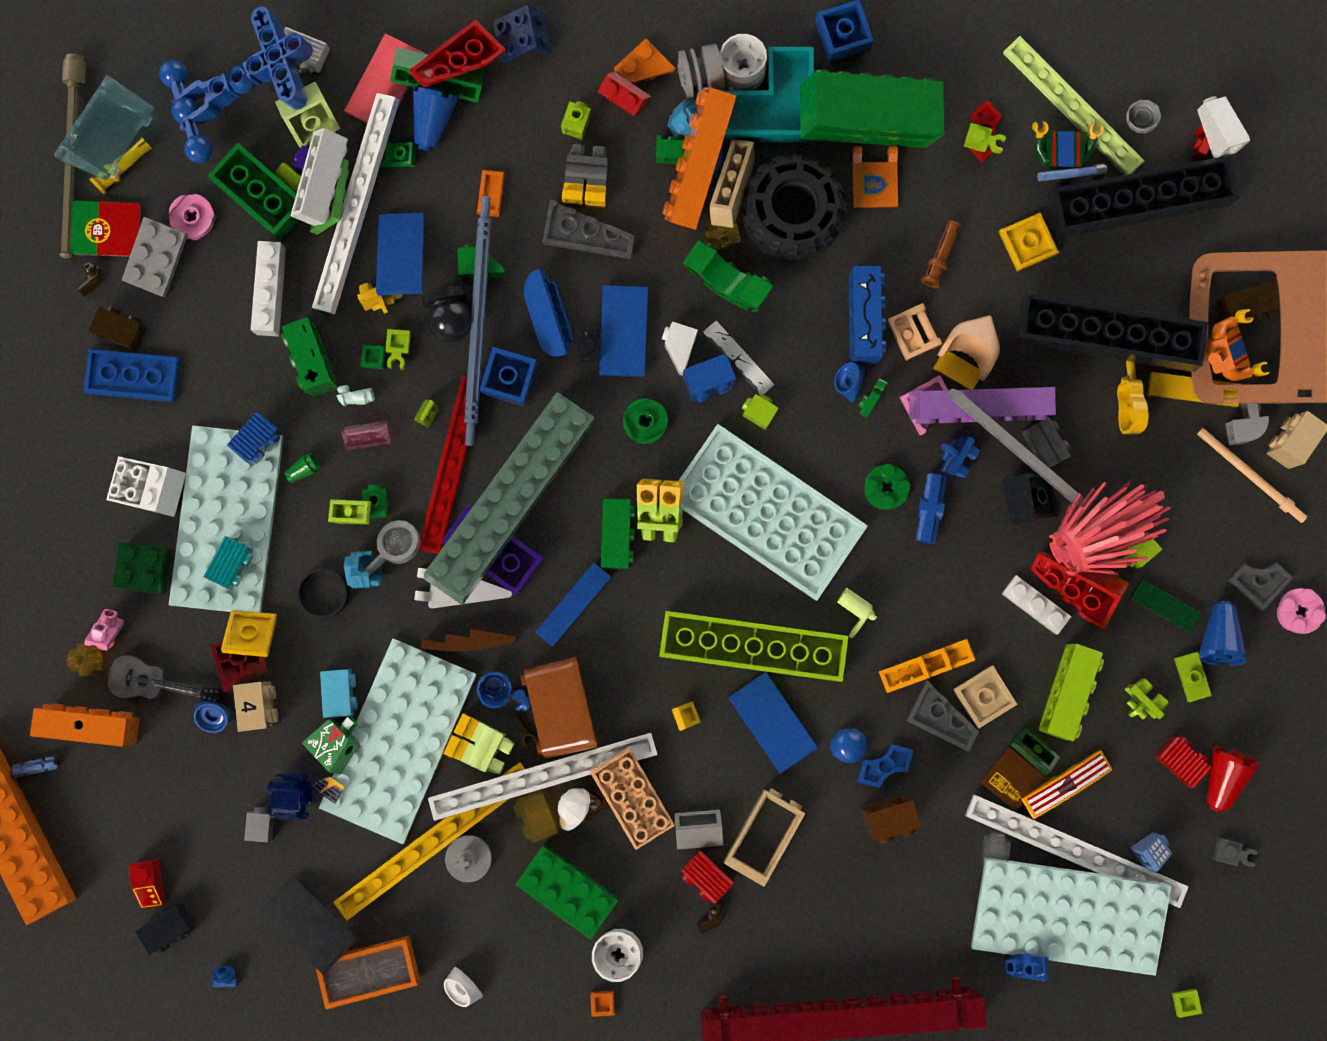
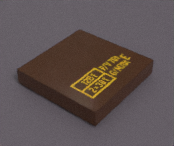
[979,747,1045,812]

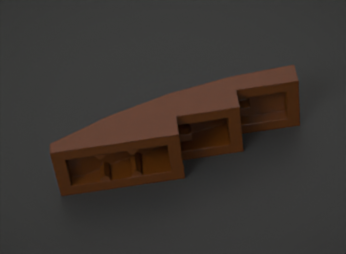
[420,629,518,651]

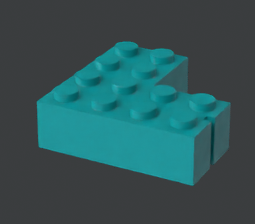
[723,47,814,143]

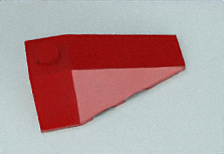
[409,19,506,88]
[1031,551,1130,630]

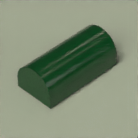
[1010,727,1060,776]

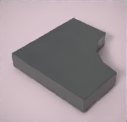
[1227,562,1294,611]

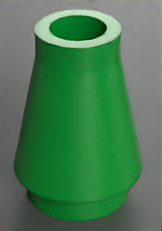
[284,453,320,483]

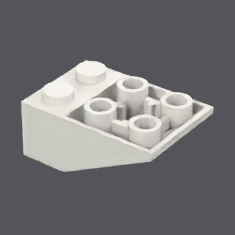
[106,456,186,517]

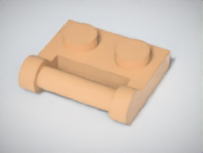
[887,303,943,361]

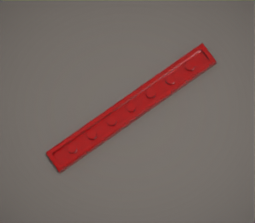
[419,375,482,554]

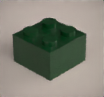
[112,542,172,594]

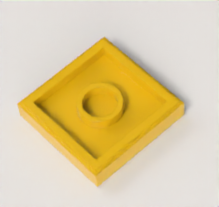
[999,212,1059,272]
[221,610,277,657]

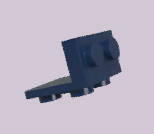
[493,5,552,63]

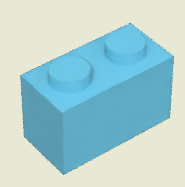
[320,669,358,718]

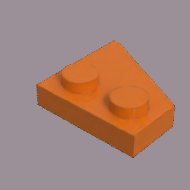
[614,39,675,85]

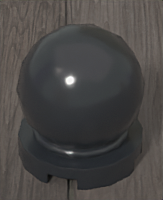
[421,286,472,343]

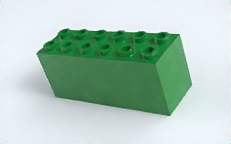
[800,69,944,148]

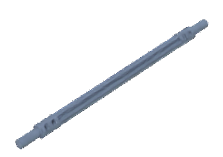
[464,196,491,446]

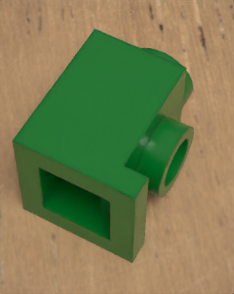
[656,135,685,164]
[362,485,389,519]

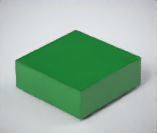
[360,344,386,369]

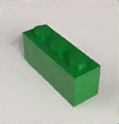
[601,499,635,569]

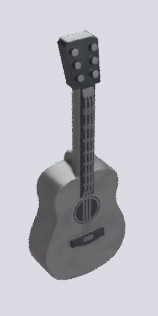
[108,656,222,703]

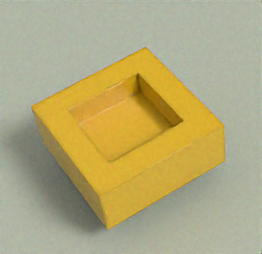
[672,701,701,731]

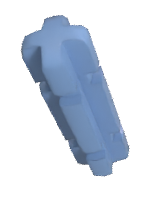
[11,756,58,778]

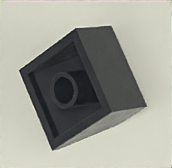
[1003,473,1059,524]

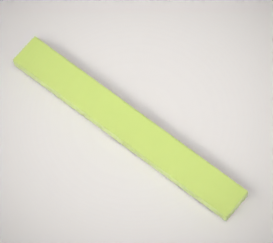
[1003,36,1145,175]

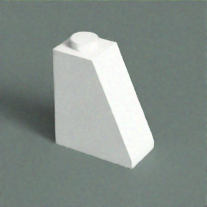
[1197,96,1250,158]

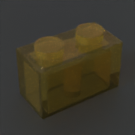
[513,789,559,843]

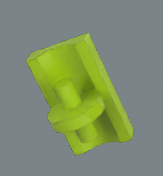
[1124,679,1169,719]

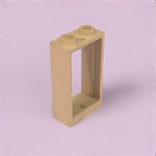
[723,788,805,887]

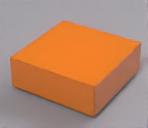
[591,991,615,1017]

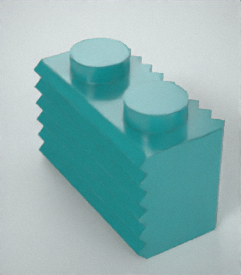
[203,536,253,590]

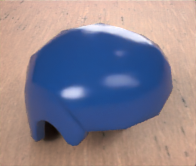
[477,671,512,708]
[830,728,868,763]

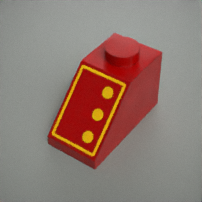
[129,859,165,909]

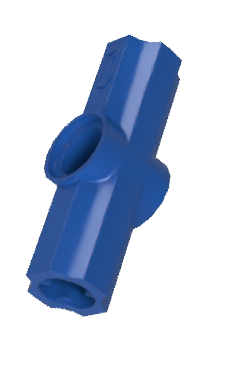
[915,473,947,544]

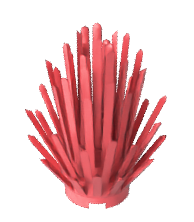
[1049,481,1171,576]

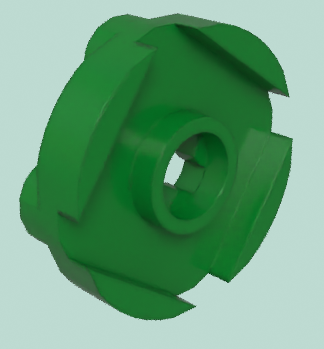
[623,398,668,444]
[864,464,910,510]

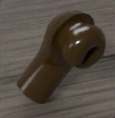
[77,262,100,296]
[696,902,724,934]

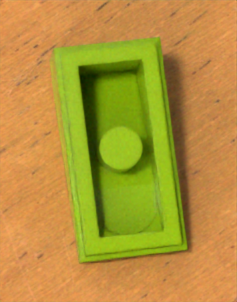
[414,400,439,427]
[328,499,371,524]

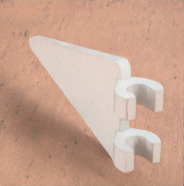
[414,568,512,608]

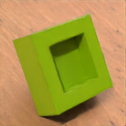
[1172,989,1202,1018]

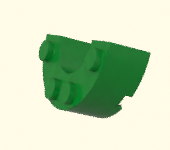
[683,240,774,312]

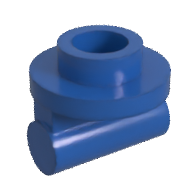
[511,690,531,711]
[212,966,238,988]

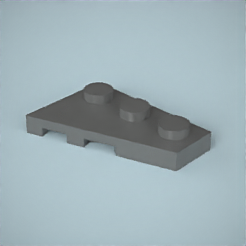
[906,680,979,752]

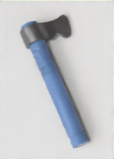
[1037,164,1107,181]

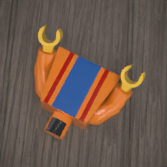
[1206,309,1270,381]

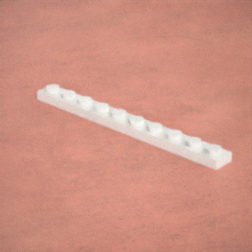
[312,93,400,315]
[428,733,657,821]
[965,794,1189,908]

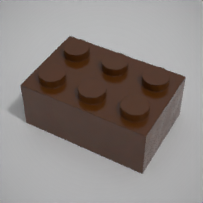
[860,795,922,844]

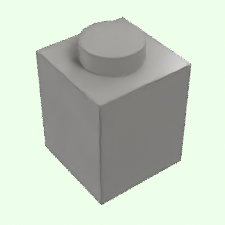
[244,807,275,842]

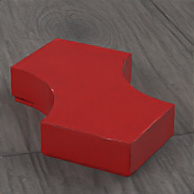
[969,100,1002,163]

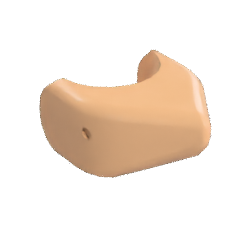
[937,315,1000,382]

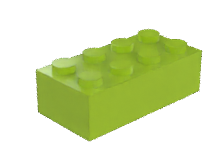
[1038,644,1104,741]

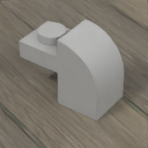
[1226,404,1269,446]

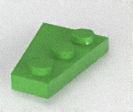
[310,158,349,235]

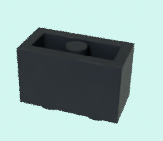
[135,903,195,955]

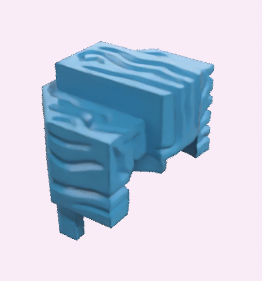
[668,97,698,140]
[344,551,382,588]

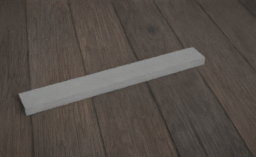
[947,388,1084,506]

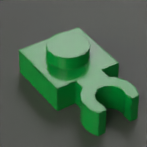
[858,378,887,418]

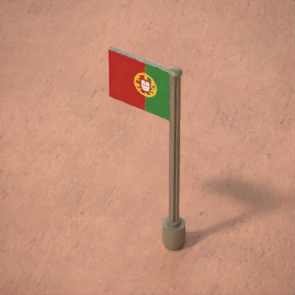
[59,54,141,259]

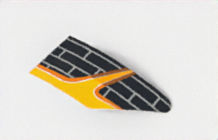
[312,777,345,804]

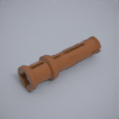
[920,220,961,288]

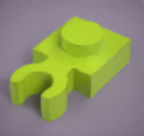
[963,123,1006,154]
[386,329,411,370]

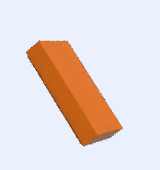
[477,170,505,217]

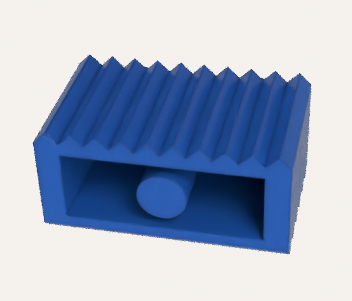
[227,411,282,465]

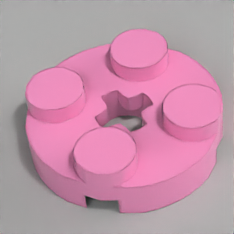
[169,194,216,240]
[1277,588,1326,634]

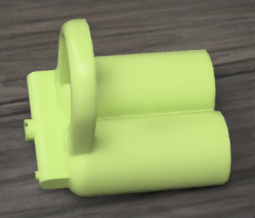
[837,587,877,638]

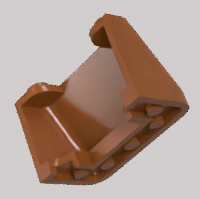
[520,657,599,759]

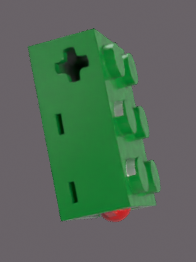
[281,317,338,397]

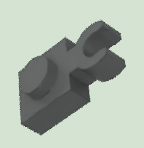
[1213,838,1258,867]

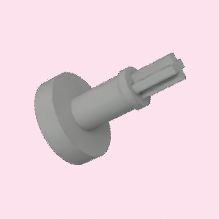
[445,835,492,882]

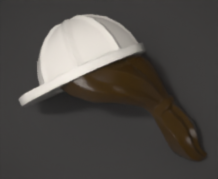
[558,788,612,831]

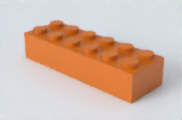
[662,87,736,230]

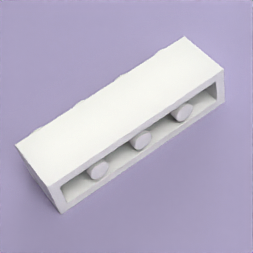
[291,128,348,226]
[251,241,286,336]

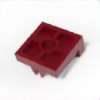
[210,641,268,693]

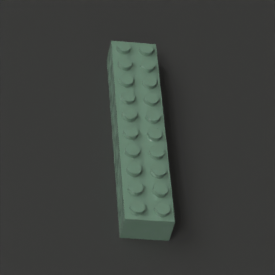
[424,392,595,605]

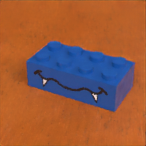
[849,266,886,364]

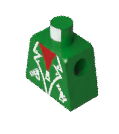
[302,716,359,774]

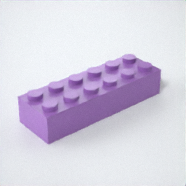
[909,387,1056,424]

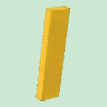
[1147,372,1241,407]

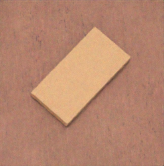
[589,747,675,850]

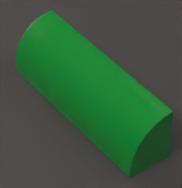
[390,47,485,103]

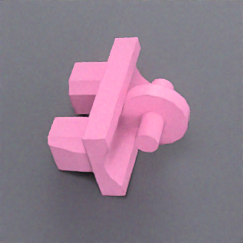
[85,609,124,651]

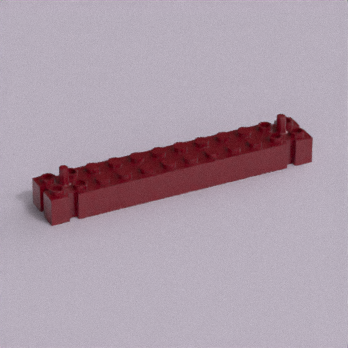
[700,977,987,1041]

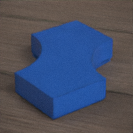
[857,744,914,788]

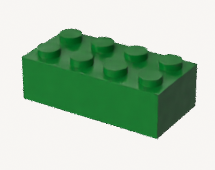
[208,143,299,241]
[515,844,619,940]

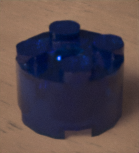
[268,774,312,820]

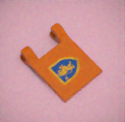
[852,146,898,208]

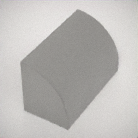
[674,810,723,850]

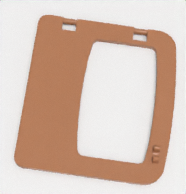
[1189,250,1327,404]

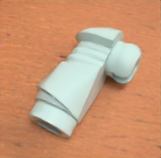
[336,385,375,407]

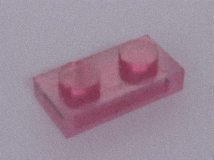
[341,421,391,450]

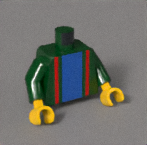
[1032,121,1104,185]

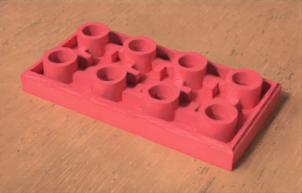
[344,33,425,124]

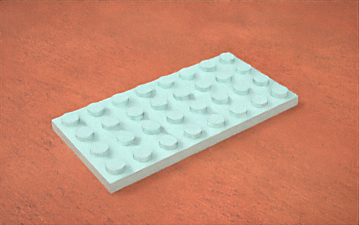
[679,424,868,601]
[169,426,284,613]
[319,639,477,844]
[971,857,1171,976]

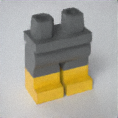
[562,144,608,207]

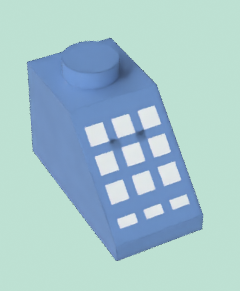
[1130,832,1172,872]

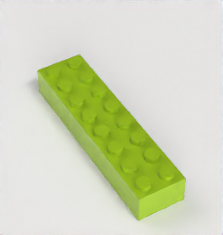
[659,611,848,682]

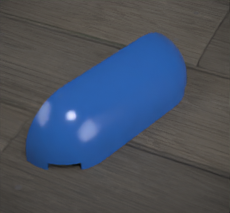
[524,268,573,357]

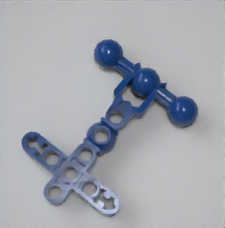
[159,6,313,163]

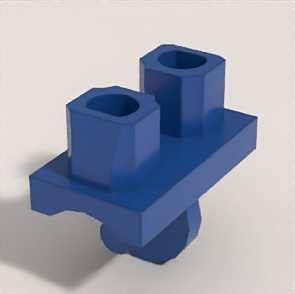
[940,436,980,478]
[1006,954,1049,981]

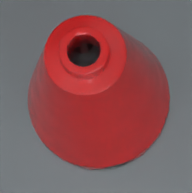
[1206,746,1260,813]

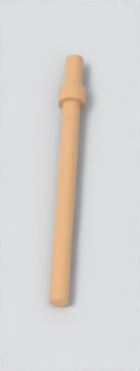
[1197,427,1308,523]

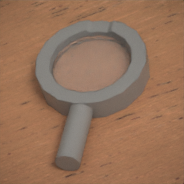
[363,520,421,577]

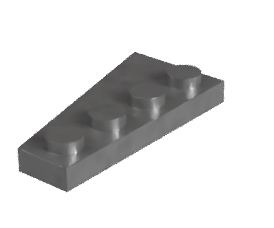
[542,199,635,260]

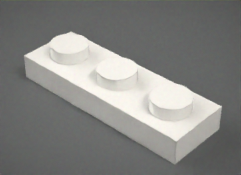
[1001,575,1071,635]

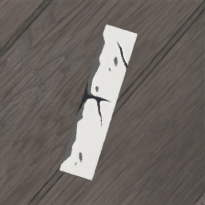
[703,321,774,395]

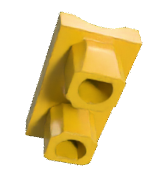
[357,283,403,314]

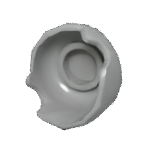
[1126,100,1161,134]

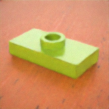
[1174,652,1212,702]

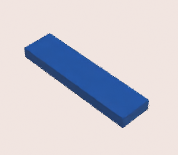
[536,563,612,647]

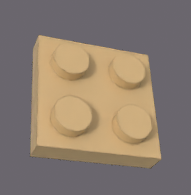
[953,665,1017,729]

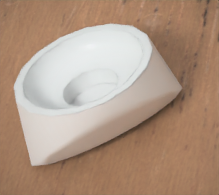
[444,966,483,1007]

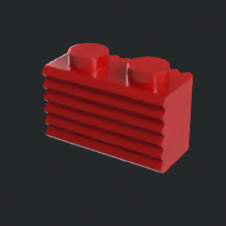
[598,72,651,116]
[1155,736,1212,789]
[681,849,734,903]

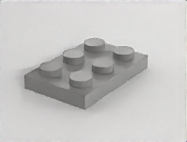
[122,217,188,297]

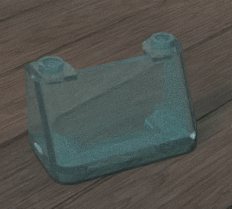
[53,75,154,180]

